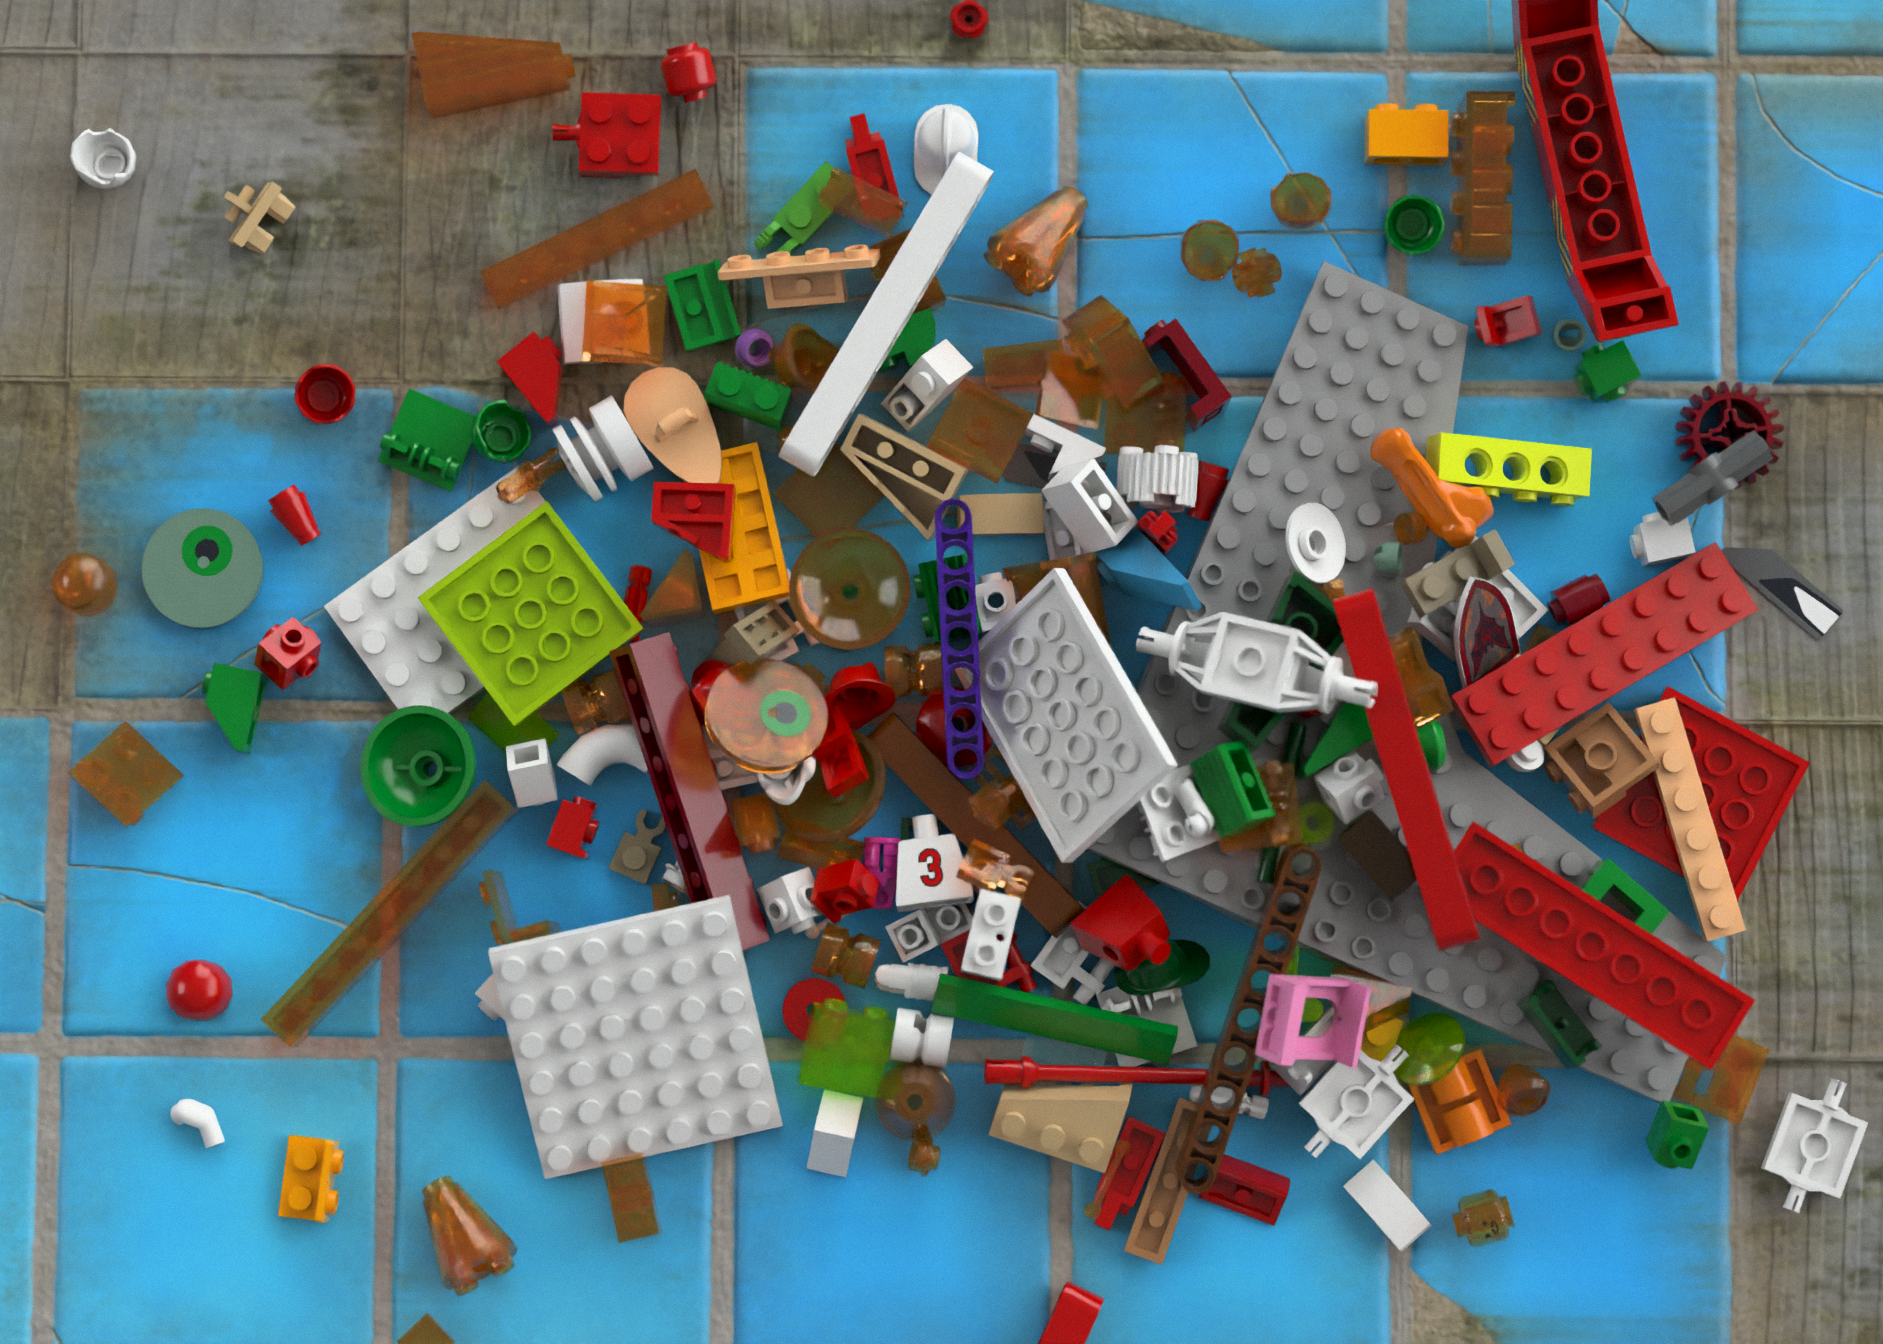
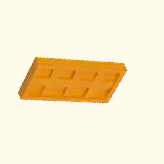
[684,442,793,615]

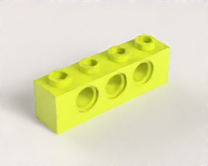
[1425,432,1592,506]

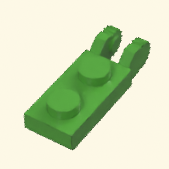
[753,161,855,256]

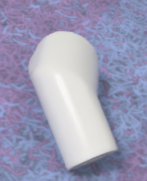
[1172,778,1214,837]

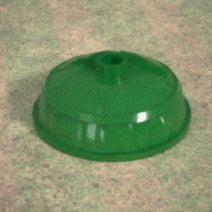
[361,705,476,827]

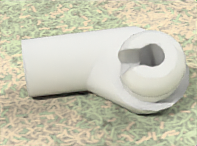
[170,1099,225,1149]

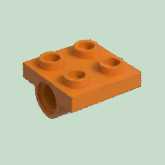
[1404,1049,1512,1155]

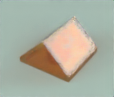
[639,549,707,629]

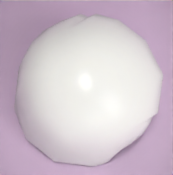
[70,128,136,189]

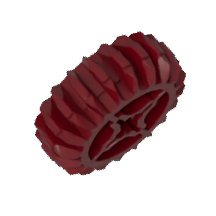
[1675,381,1784,489]

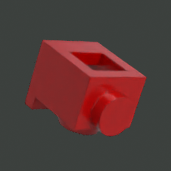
[546,796,600,860]
[810,859,880,923]

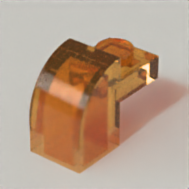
[1389,627,1454,729]

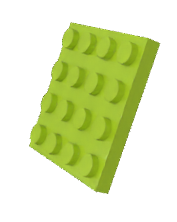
[417,501,644,727]

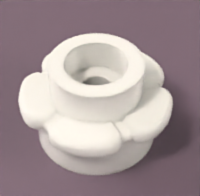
[662,861,689,895]

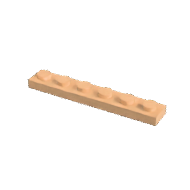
[1634,697,1746,942]

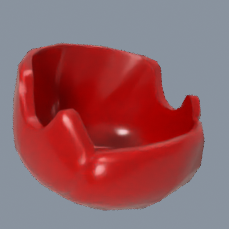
[294,363,356,424]
[166,960,233,1021]

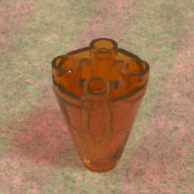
[984,186,1088,297]
[422,1176,518,1296]

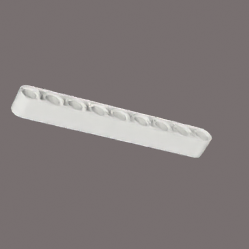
[778,152,994,477]

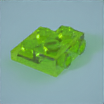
[797,998,895,1098]

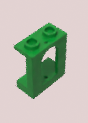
[1580,858,1670,934]

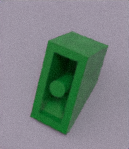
[202,663,268,754]

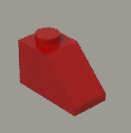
[497,331,563,428]

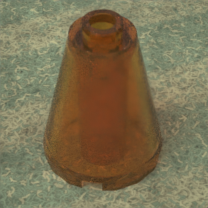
[875,1060,956,1141]

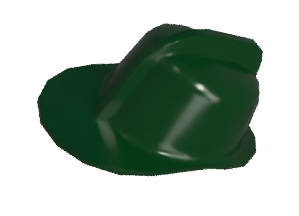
[1115,938,1210,996]

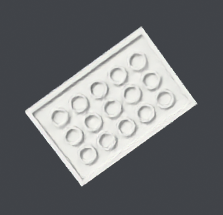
[324,465,545,714]
[955,568,1178,863]

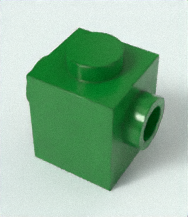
[1574,340,1641,403]
[1645,1100,1709,1170]

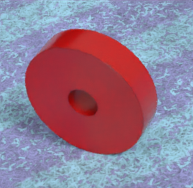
[782,978,847,1043]

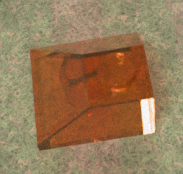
[582,281,667,366]

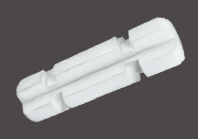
[1189,1085,1269,1119]

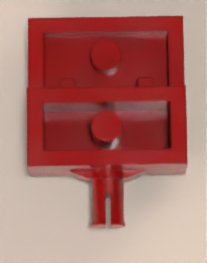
[552,92,662,178]

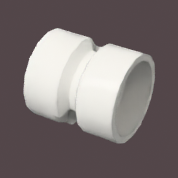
[890,1007,954,1069]

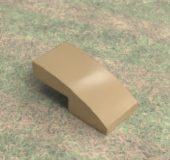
[957,493,1044,537]

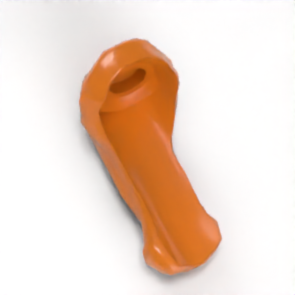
[1370,427,1494,548]

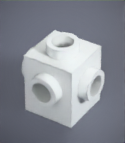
[1314,750,1385,825]
[757,867,823,935]

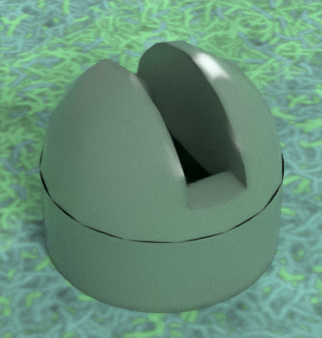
[1553,318,1586,351]
[1373,542,1404,574]

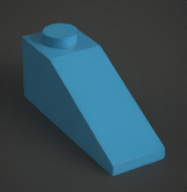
[1094,526,1203,611]

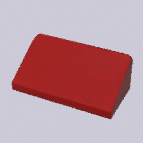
[1198,1154,1290,1226]

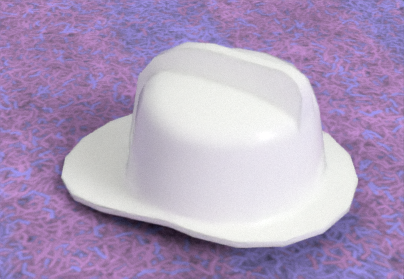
[914,104,978,195]

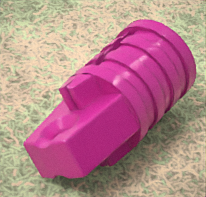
[864,837,901,910]

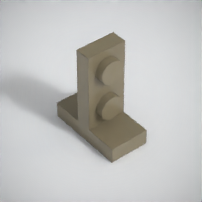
[1399,529,1515,619]
[695,600,800,680]

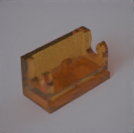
[818,167,908,239]

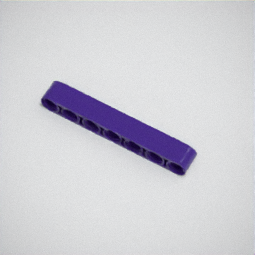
[934,498,984,779]

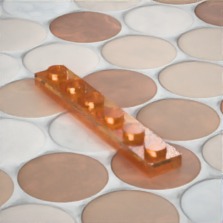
[480,169,713,309]

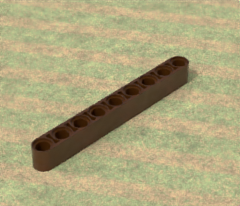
[1175,842,1322,1194]

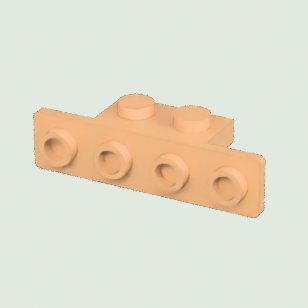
[718,244,881,309]

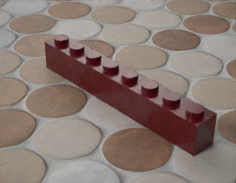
[609,632,770,950]

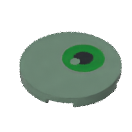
[142,508,264,629]

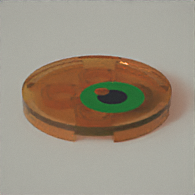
[705,658,828,773]

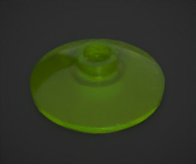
[1392,1013,1465,1085]

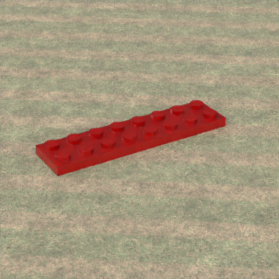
[1448,542,1758,768]
[1454,821,1755,1070]

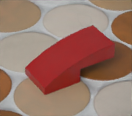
[805,705,869,798]

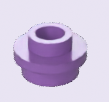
[735,328,774,368]

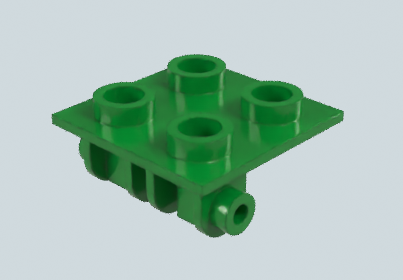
[378,389,475,492]

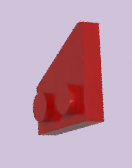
[651,482,736,563]

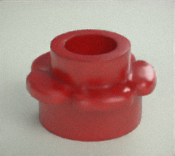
[950,0,989,38]

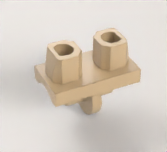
[223,181,295,254]

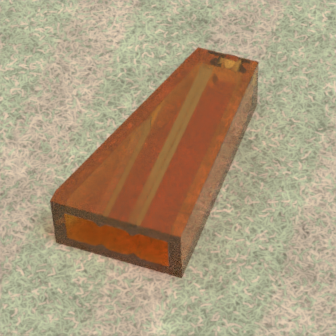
[412,32,576,119]

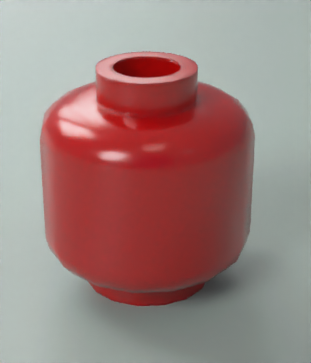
[660,42,717,103]

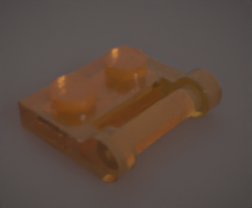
[1672,1035,1770,1125]

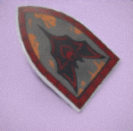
[1450,577,1521,689]

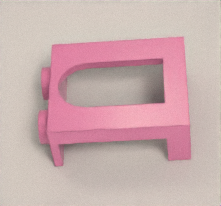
[1255,974,1371,1068]

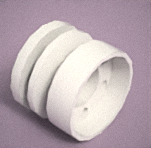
[552,395,654,502]

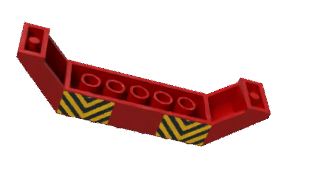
[1511,0,1679,343]

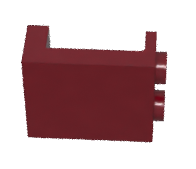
[1139,318,1232,432]

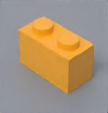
[1364,103,1448,166]

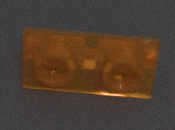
[966,774,1025,831]

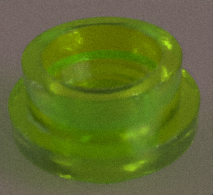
[1293,802,1334,843]

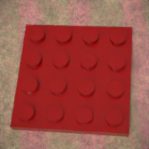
[1590,686,1810,901]

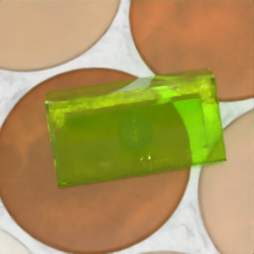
[468,692,559,752]

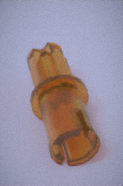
[496,447,567,504]

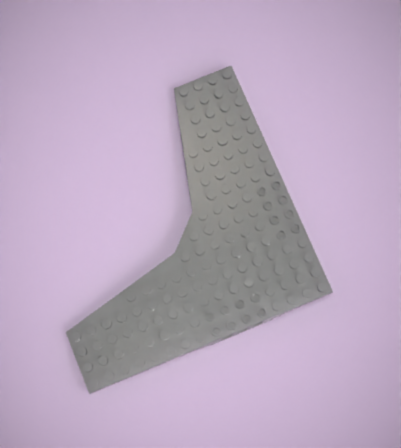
[1086,261,1727,1104]

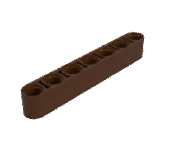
[864,712,1085,939]

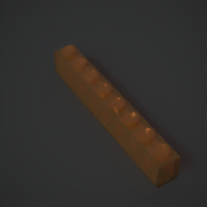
[260,780,519,1047]

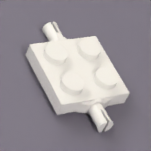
[1298,1044,1414,1159]
[1761,1078,1868,1213]

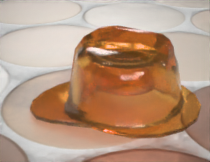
[767,323,839,394]

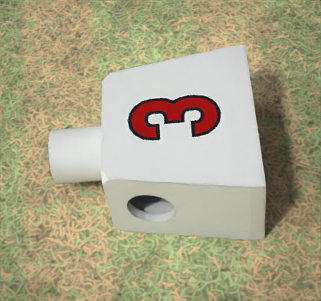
[896,814,974,912]

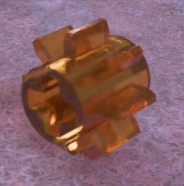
[1232,248,1282,298]

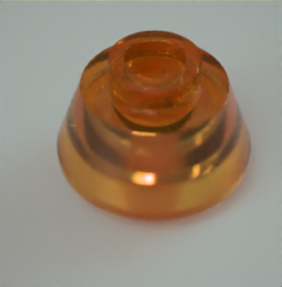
[1497,1064,1551,1116]

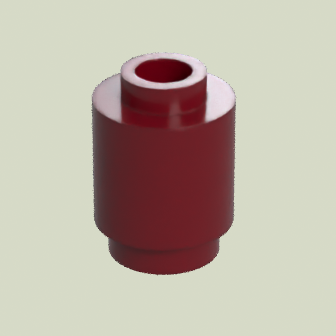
[1547,574,1610,627]

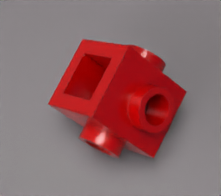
[254,617,322,691]

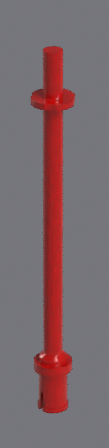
[984,1056,1291,1096]

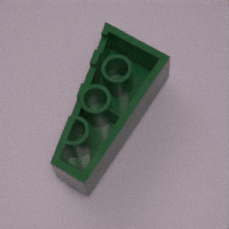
[1217,572,1344,753]

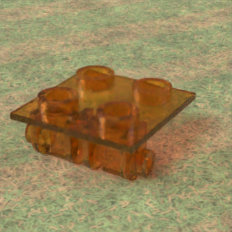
[1104,373,1187,454]
[68,721,183,828]
[1219,760,1303,853]

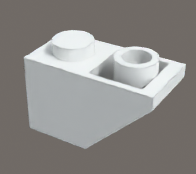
[881,339,973,432]

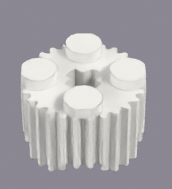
[1116,445,1199,513]

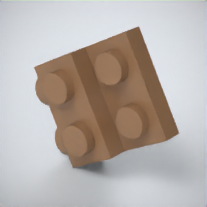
[1543,702,1659,819]

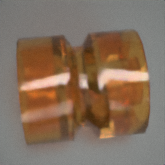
[884,643,943,698]
[562,668,631,736]
[811,922,881,989]

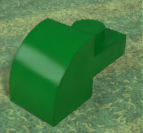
[877,308,936,373]

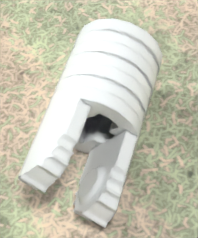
[874,963,948,1001]

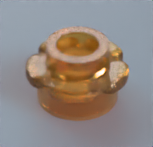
[908,1136,940,1177]

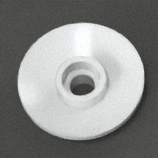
[1286,503,1346,583]

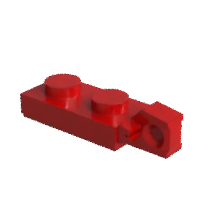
[845,113,904,227]
[1136,510,1178,557]
[1093,1116,1166,1231]

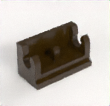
[1338,809,1417,901]

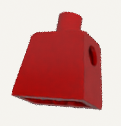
[1070,874,1171,971]

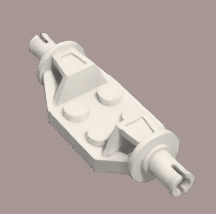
[1136,612,1377,714]

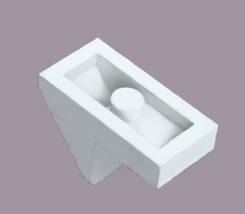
[1026,414,1106,480]

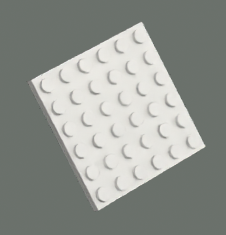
[488,895,783,1179]

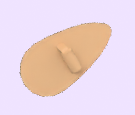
[623,367,722,483]

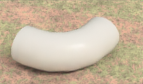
[557,724,648,786]

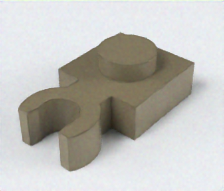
[608,809,667,885]

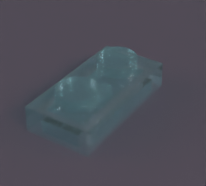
[1021,1034,1107,1086]

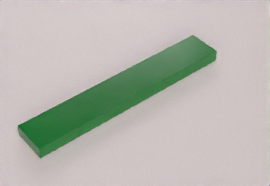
[931,973,1178,1065]

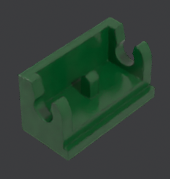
[1516,979,1602,1069]

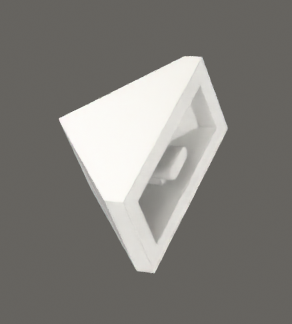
[806,1089,863,1177]

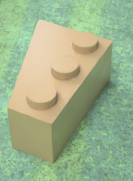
[840,414,969,541]
[988,1082,1133,1173]

